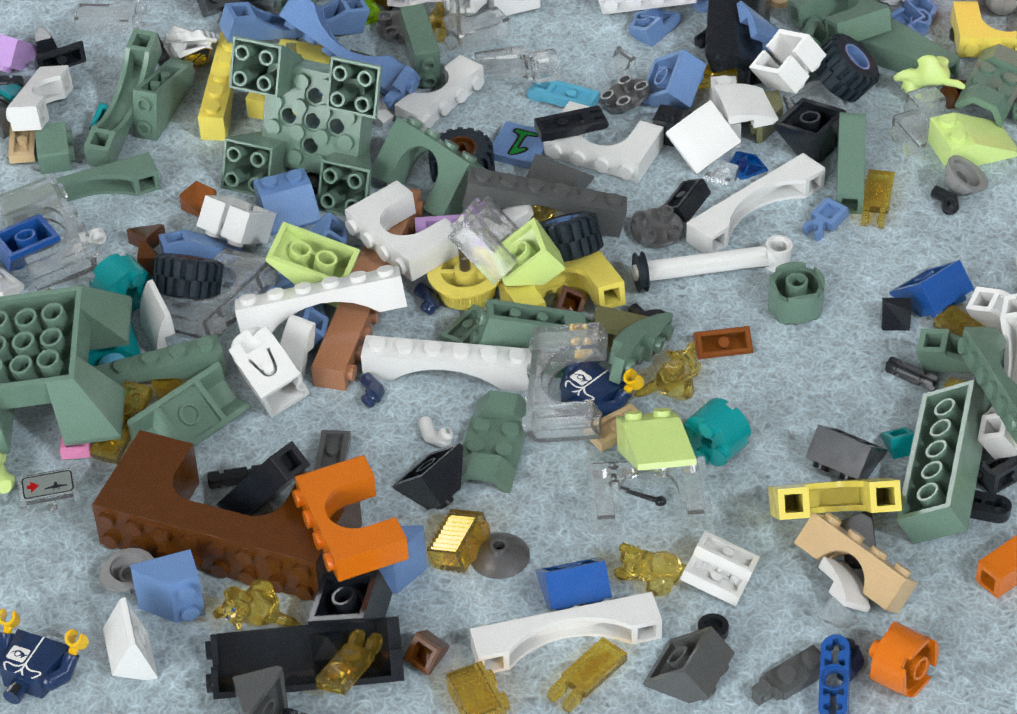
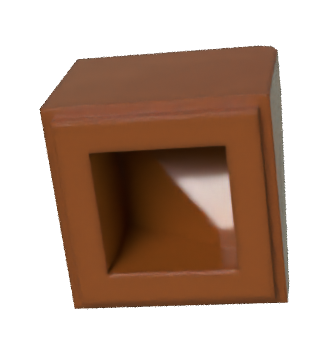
[179,181,217,217]

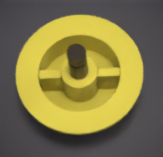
[427,244,502,311]

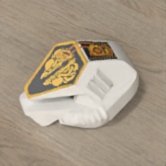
[164,25,219,69]

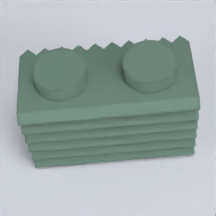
[35,121,76,175]

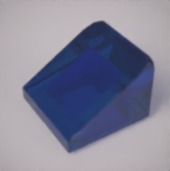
[728,151,768,180]

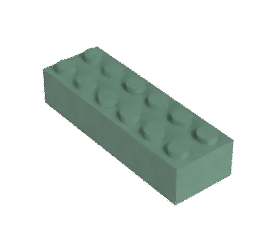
[896,379,991,544]

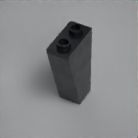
[216,441,311,516]

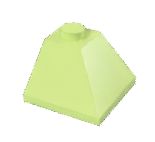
[492,218,566,286]

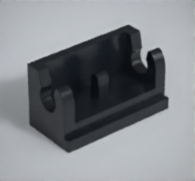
[977,456,1017,494]

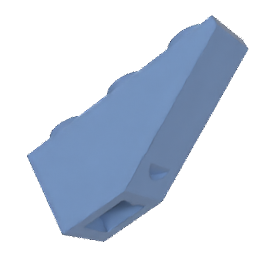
[159,229,247,264]

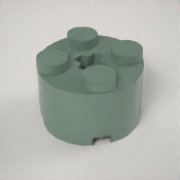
[768,262,825,325]

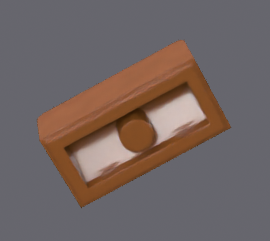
[692,326,754,360]

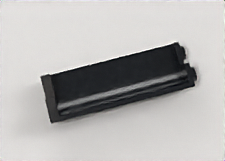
[705,0,771,85]
[205,616,405,700]

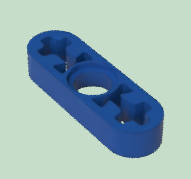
[818,634,851,714]

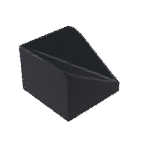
[880,298,912,331]

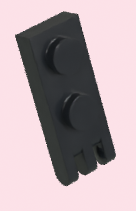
[534,105,609,142]

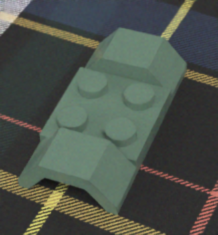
[954,44,1017,128]
[127,361,251,447]
[461,390,533,493]

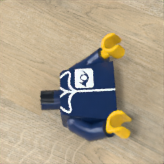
[557,335,644,422]
[0,608,89,704]

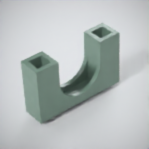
[787,0,892,42]
[372,116,484,216]

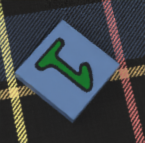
[492,121,544,169]

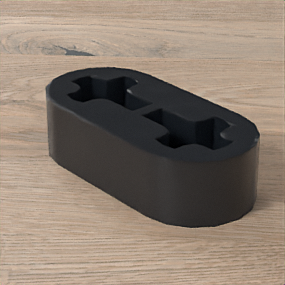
[970,490,1012,523]

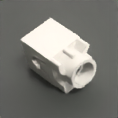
[229,326,310,417]

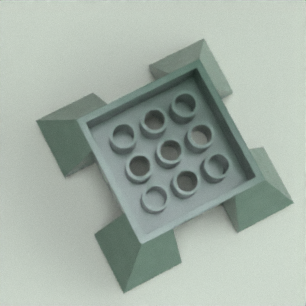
[221,35,382,216]
[0,285,132,454]

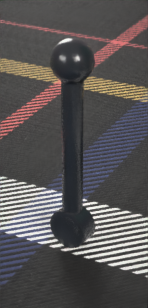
[609,482,667,506]

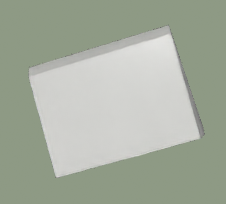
[103,597,158,681]

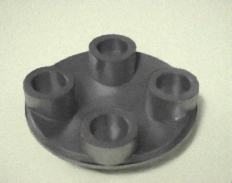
[376,10,405,43]
[600,75,651,112]
[630,205,684,248]

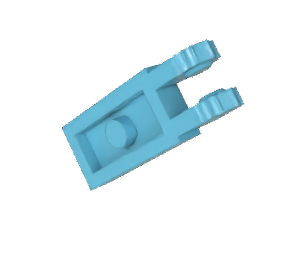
[526,77,600,107]

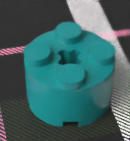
[89,253,152,316]
[683,398,751,466]

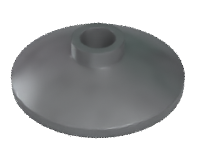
[469,532,530,579]

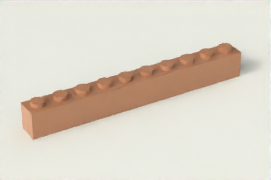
[311,188,425,391]

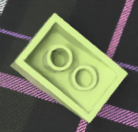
[927,112,1017,166]
[265,222,360,307]
[616,408,696,471]

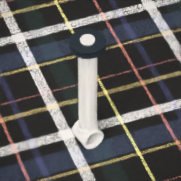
[632,235,793,293]

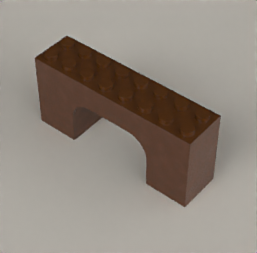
[92,430,362,601]

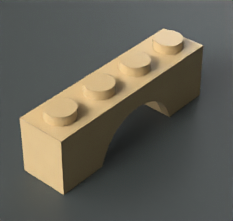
[794,512,918,613]

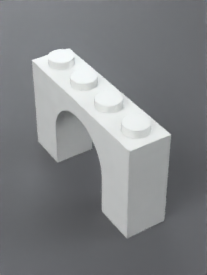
[544,101,664,183]
[345,180,463,281]

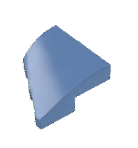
[891,0,938,37]
[737,1,779,53]
[628,7,682,47]

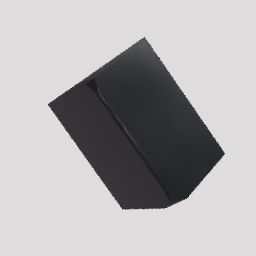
[35,26,58,53]

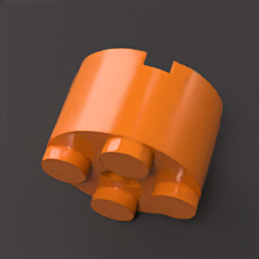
[869,622,939,698]

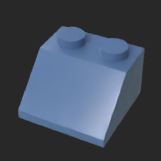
[641,49,706,109]
[253,168,321,236]
[379,525,427,594]
[130,549,206,623]

